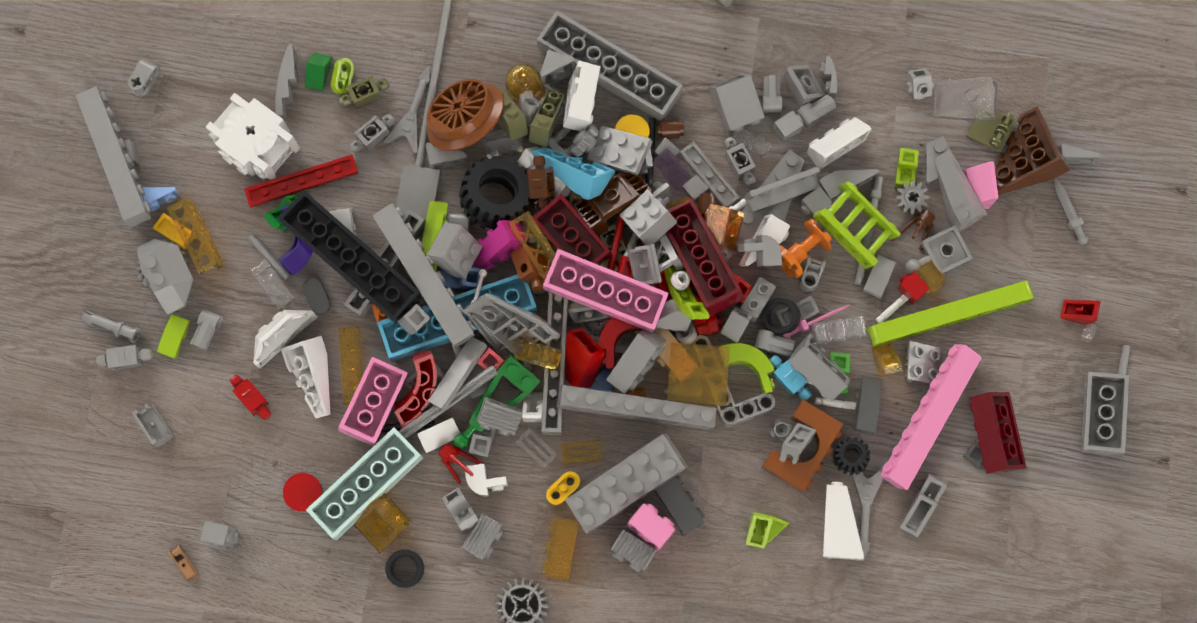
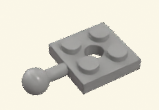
[906,225,973,276]

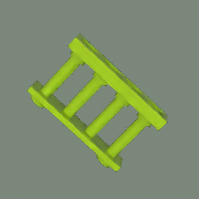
[813,181,901,269]

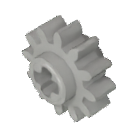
[570,126,599,156]
[895,180,930,214]

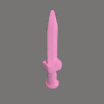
[782,304,850,339]

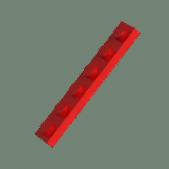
[244,154,359,208]

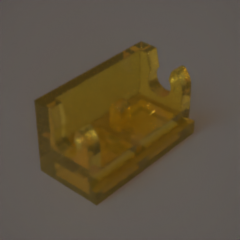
[514,341,562,369]

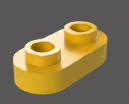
[546,471,580,505]

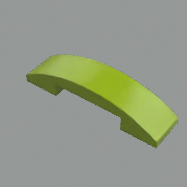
[664,265,710,319]

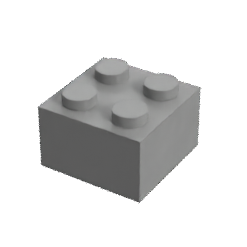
[619,189,677,245]
[427,223,483,279]

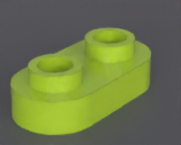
[331,58,354,95]

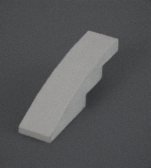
[275,44,299,122]

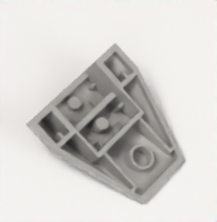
[464,293,557,361]

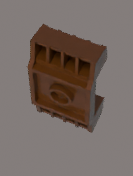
[573,172,653,236]

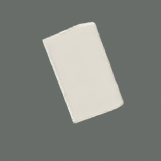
[417,418,460,453]

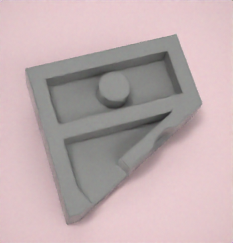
[925,137,950,185]

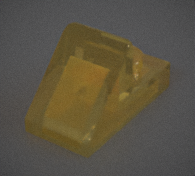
[872,344,903,376]

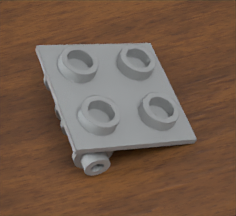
[904,341,941,384]

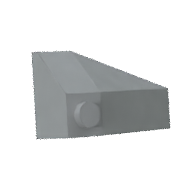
[934,149,987,233]

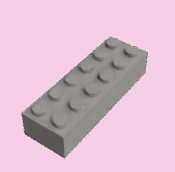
[565,434,688,534]

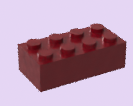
[532,194,612,265]

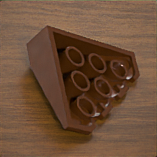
[995,106,1070,195]

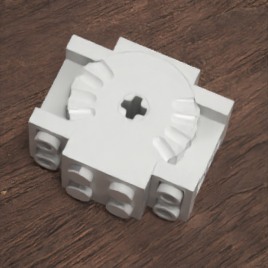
[206,93,300,181]

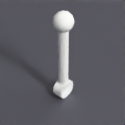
[471,269,487,304]

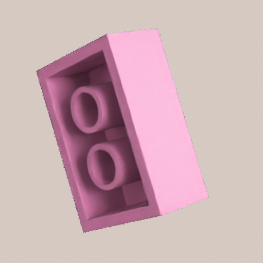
[627,504,675,552]

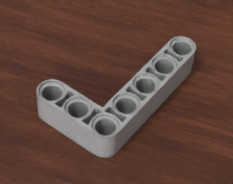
[692,335,775,427]

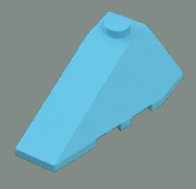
[532,147,615,200]

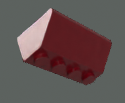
[969,392,1027,474]

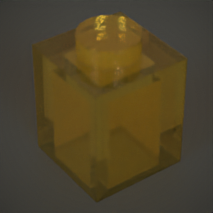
[916,261,946,294]

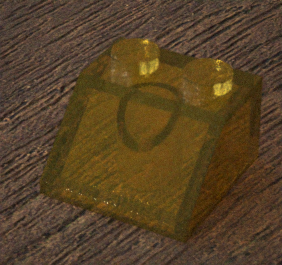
[354,493,411,553]

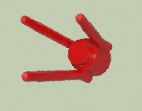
[438,443,484,484]

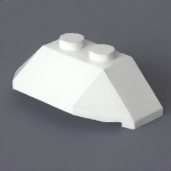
[253,310,318,369]

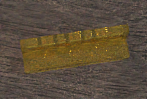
[167,197,225,274]
[508,211,556,282]

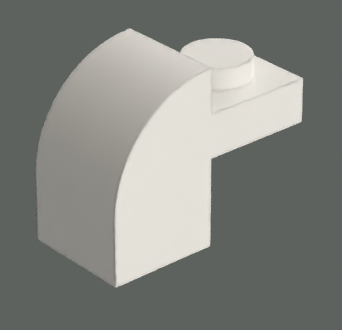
[465,464,508,497]

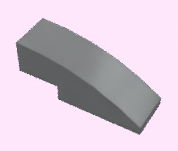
[900,473,947,538]

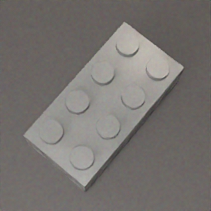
[1081,372,1129,456]

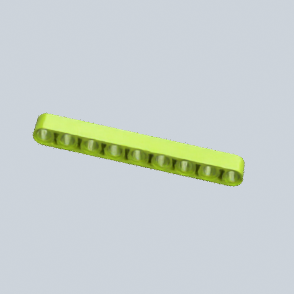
[867,280,1035,347]

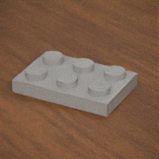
[587,126,652,176]

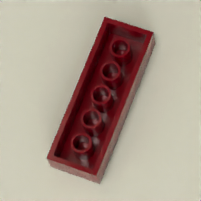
[666,198,745,316]

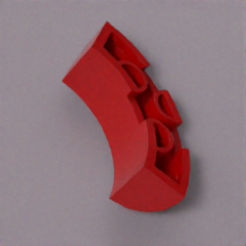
[394,351,437,428]

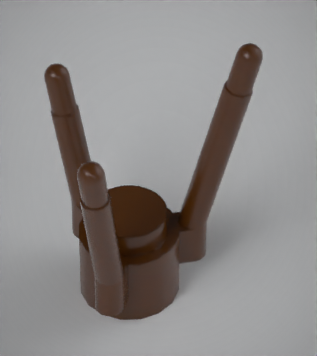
[890,210,935,250]

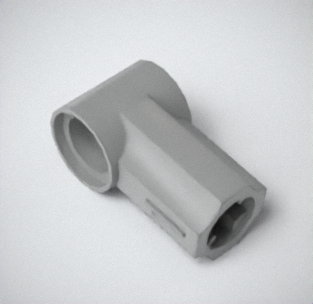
[762,75,782,113]
[519,90,540,123]
[797,95,836,128]
[190,309,223,351]
[754,330,795,357]

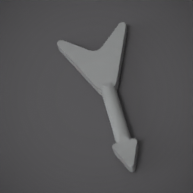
[383,67,430,154]
[853,468,883,557]

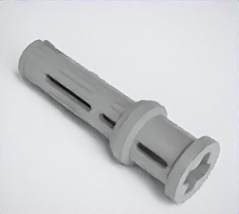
[82,310,141,344]

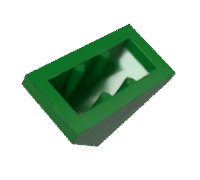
[305,53,333,91]

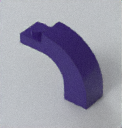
[278,206,313,275]

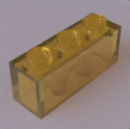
[542,517,579,582]

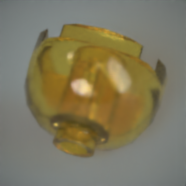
[505,64,542,101]

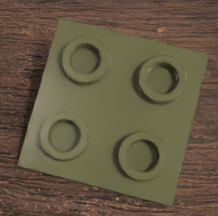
[967,105,1016,153]

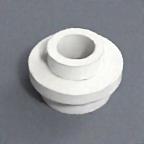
[671,271,690,290]

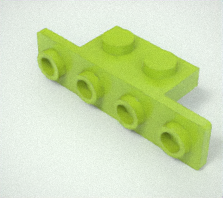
[422,201,448,272]

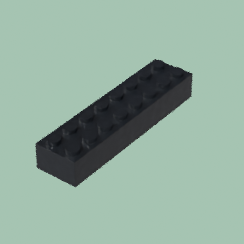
[277,190,422,324]

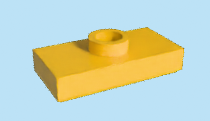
[153,213,196,250]

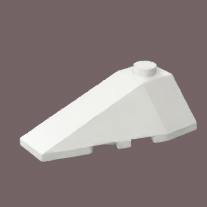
[281,336,330,418]

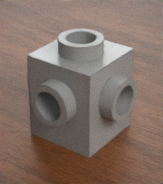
[905,68,934,100]

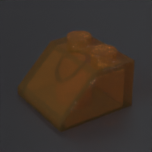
[705,204,744,250]

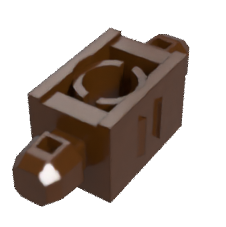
[527,155,556,210]

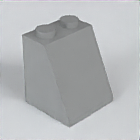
[708,74,765,132]

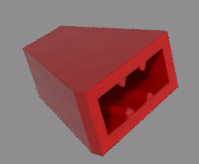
[565,328,606,388]

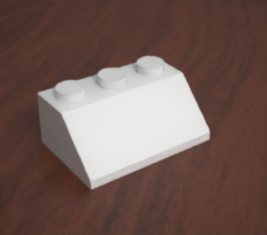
[807,117,871,170]

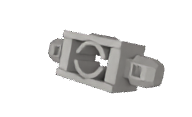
[350,114,395,154]
[725,137,756,186]
[96,345,153,370]

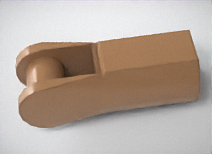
[168,544,199,581]

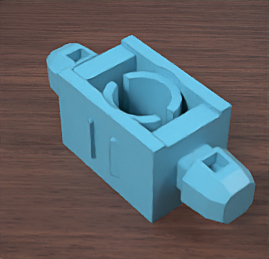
[770,355,812,401]

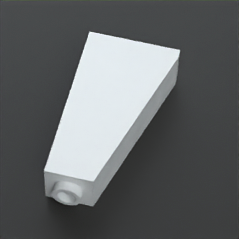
[823,482,864,561]

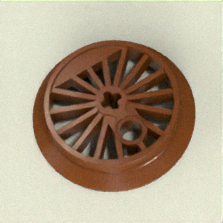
[426,79,504,151]

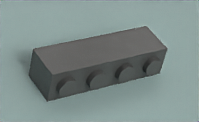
[654,474,705,536]

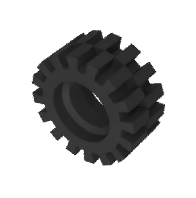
[833,437,871,475]

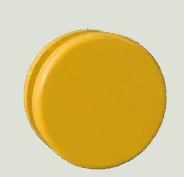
[615,114,650,138]

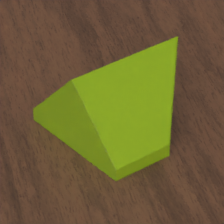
[745,512,790,549]

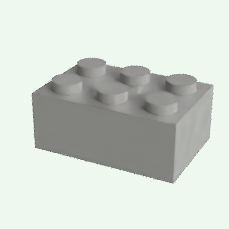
[606,330,667,394]

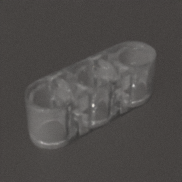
[810,316,868,345]

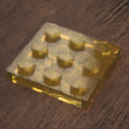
[667,343,729,406]

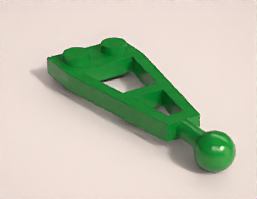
[454,355,540,449]

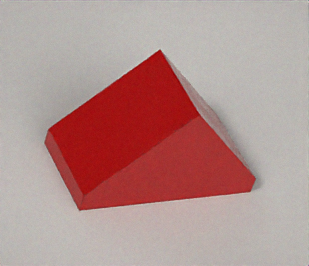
[1060,300,1101,326]

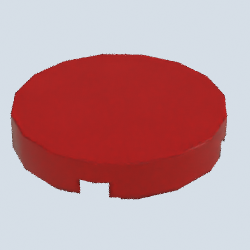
[283,472,323,512]

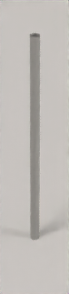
[415,0,452,167]

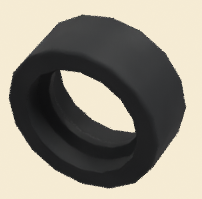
[762,297,801,335]
[385,549,424,588]

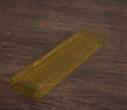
[339,327,362,405]

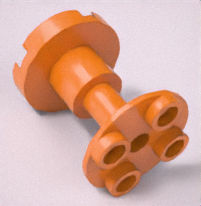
[779,219,832,279]

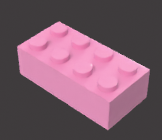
[338,357,408,446]

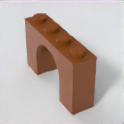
[761,400,843,493]

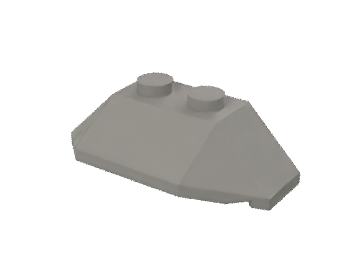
[137,239,194,315]

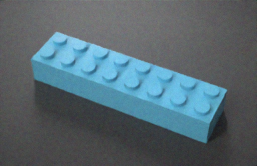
[377,274,537,362]

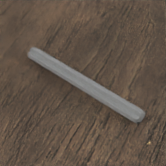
[399,365,498,439]

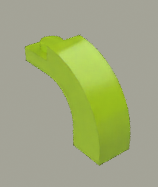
[717,343,775,394]

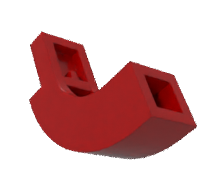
[598,317,644,370]

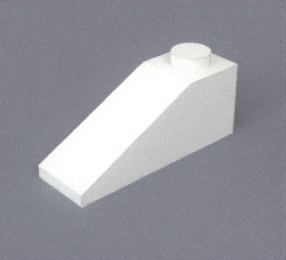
[739,214,790,267]

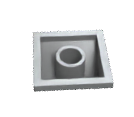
[540,50,575,90]
[783,65,826,108]

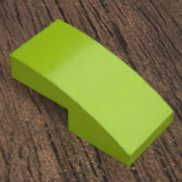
[894,148,919,188]
[157,314,191,358]

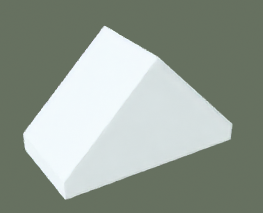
[522,392,543,422]

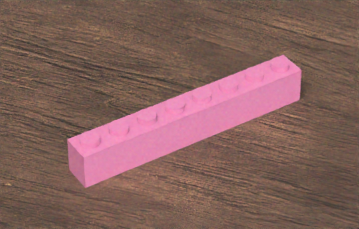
[880,344,982,490]

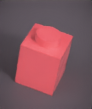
[477,348,505,370]

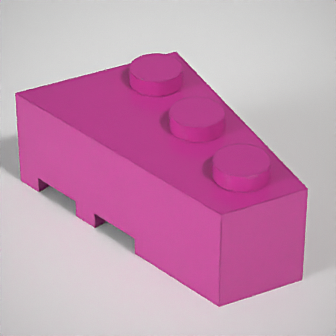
[474,220,530,271]

